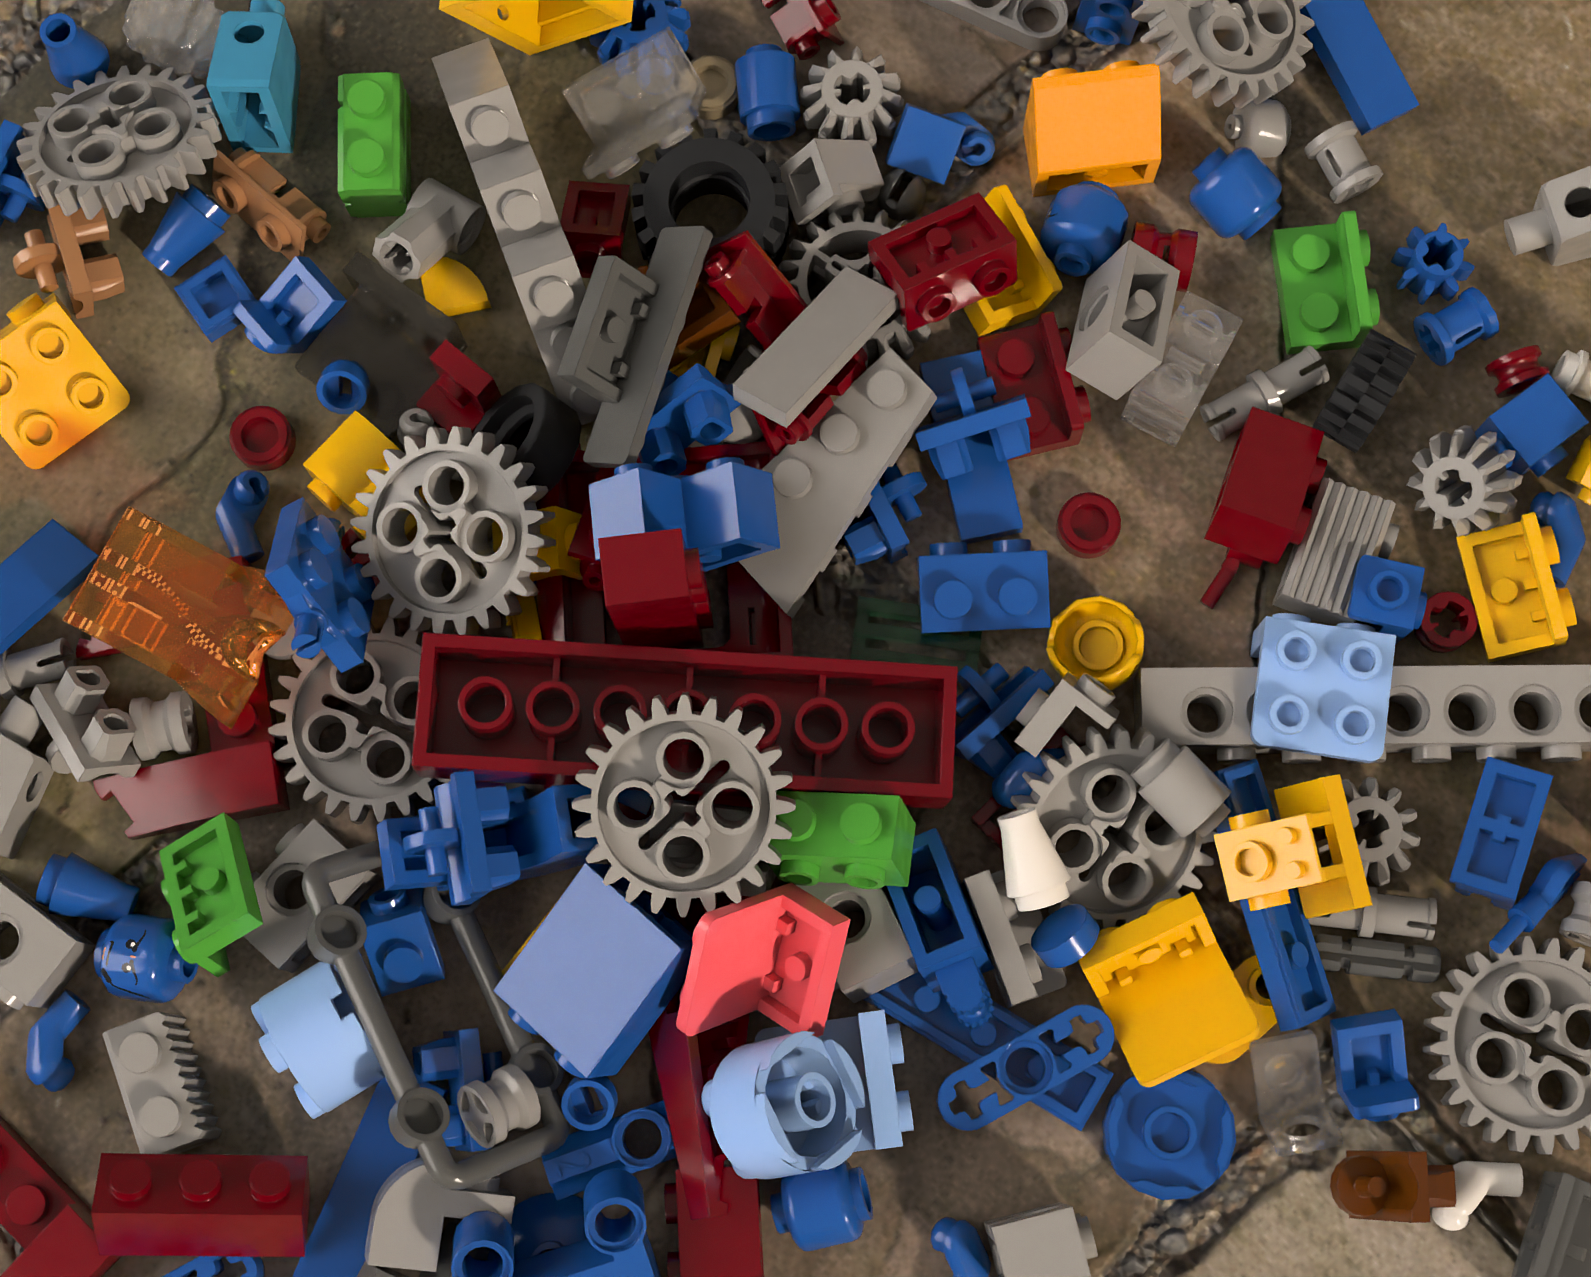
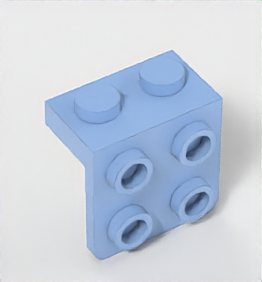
[1250,613,1396,763]
[755,1010,914,1152]

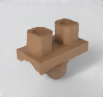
[13,205,125,319]

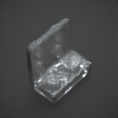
[562,26,707,180]

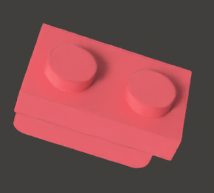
[676,883,851,1037]

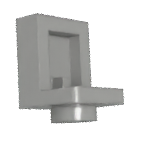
[1014,672,1120,758]

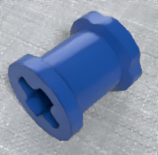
[1413,287,1499,366]

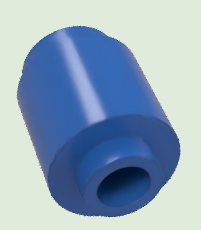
[735,44,801,141]

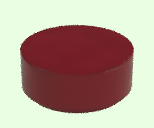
[229,406,296,471]
[1056,492,1121,559]

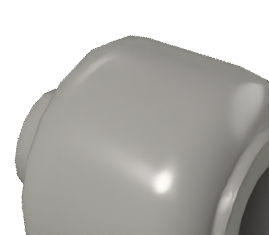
[1224,99,1292,158]

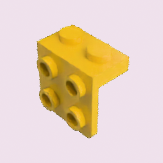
[0,293,130,469]
[1078,892,1260,1087]

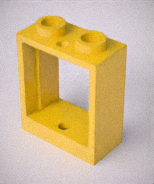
[439,0,634,55]

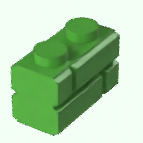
[338,72,411,218]

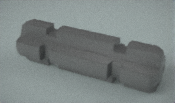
[1314,934,1441,983]

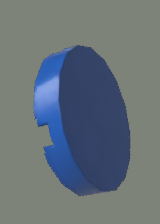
[1102,1070,1236,1200]

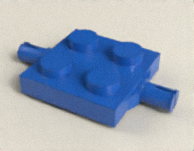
[264,497,376,673]

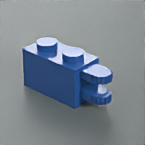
[887,828,995,1029]

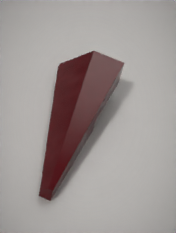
[644,890,750,1220]

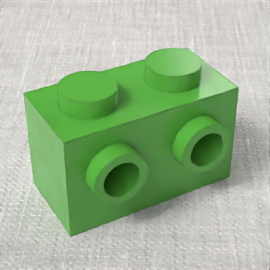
[767,790,916,889]

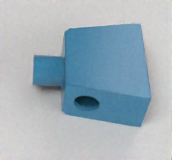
[206,0,301,153]

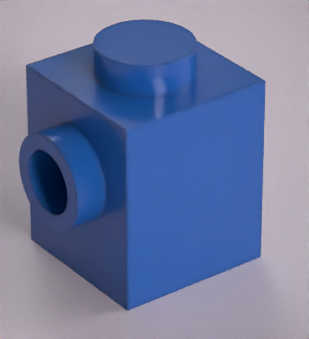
[1474,373,1589,478]

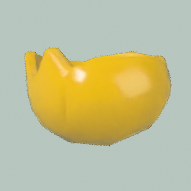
[1046,595,1145,691]

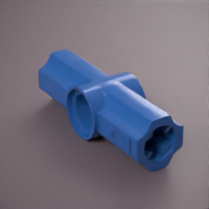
[542,1100,677,1201]

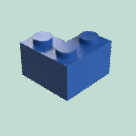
[588,457,780,572]

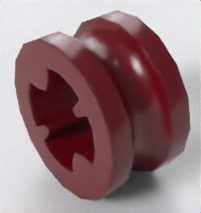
[1485,345,1551,398]
[1414,591,1478,654]

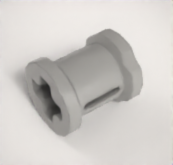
[1304,121,1383,204]

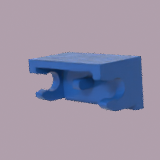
[1449,757,1553,910]

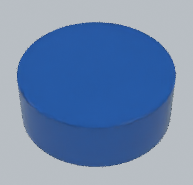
[1031,904,1099,968]

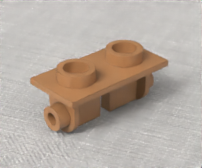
[211,147,331,261]

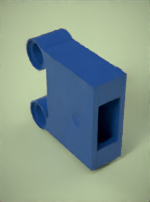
[451,1169,661,1277]

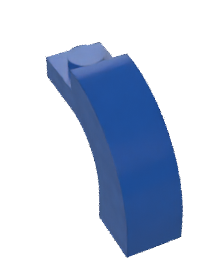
[376,784,598,891]

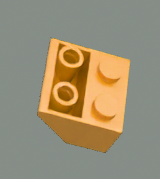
[1023,60,1161,197]

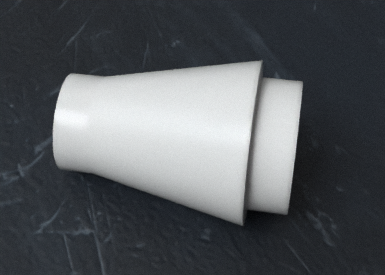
[997,807,1071,912]

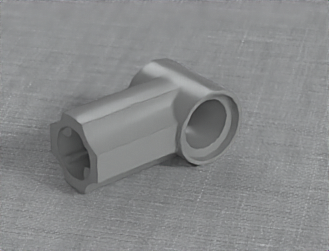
[372,178,486,284]

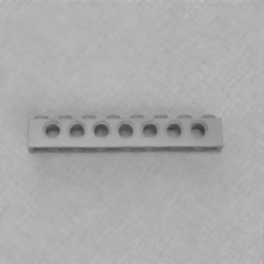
[1133,665,1591,765]

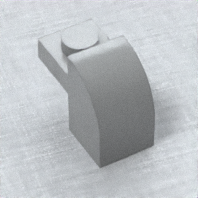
[364,1157,515,1272]

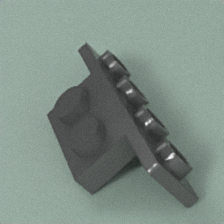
[557,226,713,468]

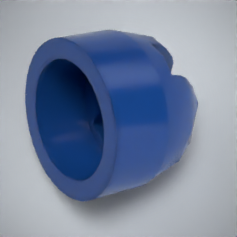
[316,359,370,414]
[561,1076,618,1131]

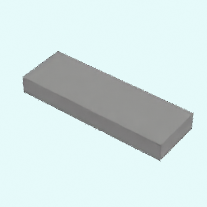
[733,266,898,428]

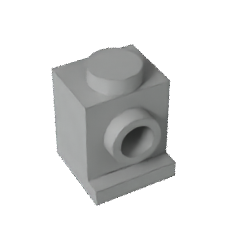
[779,139,885,225]

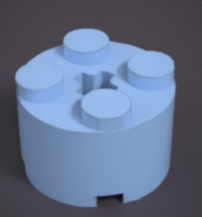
[251,961,385,1119]
[701,1031,865,1180]

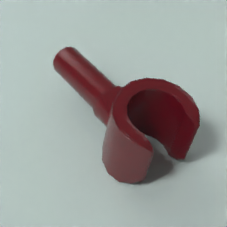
[1200,548,1263,610]

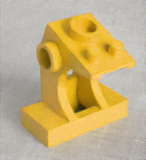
[1214,774,1372,919]

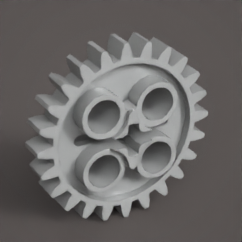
[1131,0,1314,109]
[16,64,222,220]
[350,426,556,636]
[268,617,451,825]
[572,692,796,917]
[1010,723,1218,930]
[1422,936,1591,1155]

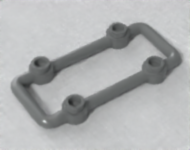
[302,840,570,1190]

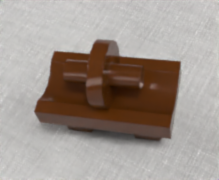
[1330,1150,1456,1223]

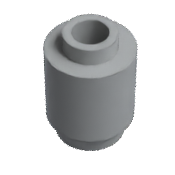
[1131,738,1231,838]

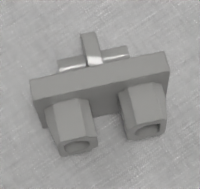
[29,665,141,782]

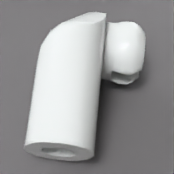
[1432,1161,1523,1231]

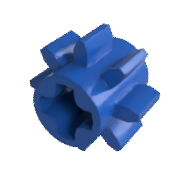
[1391,223,1475,305]

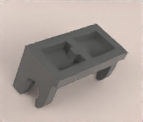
[1511,1171,1591,1277]

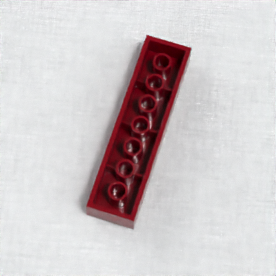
[411,632,958,809]

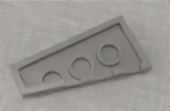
[739,348,937,619]

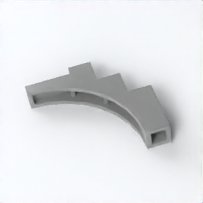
[431,38,602,425]

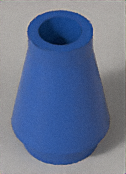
[40,13,110,89]
[142,184,231,277]
[35,852,140,921]

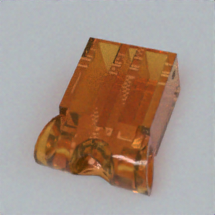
[63,506,294,729]

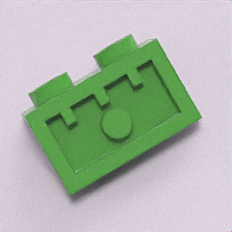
[1270,210,1380,355]
[159,812,263,977]

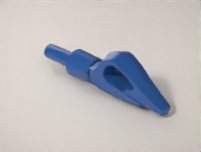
[1489,853,1587,954]

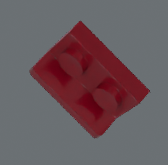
[868,192,1017,331]
[976,311,1091,461]

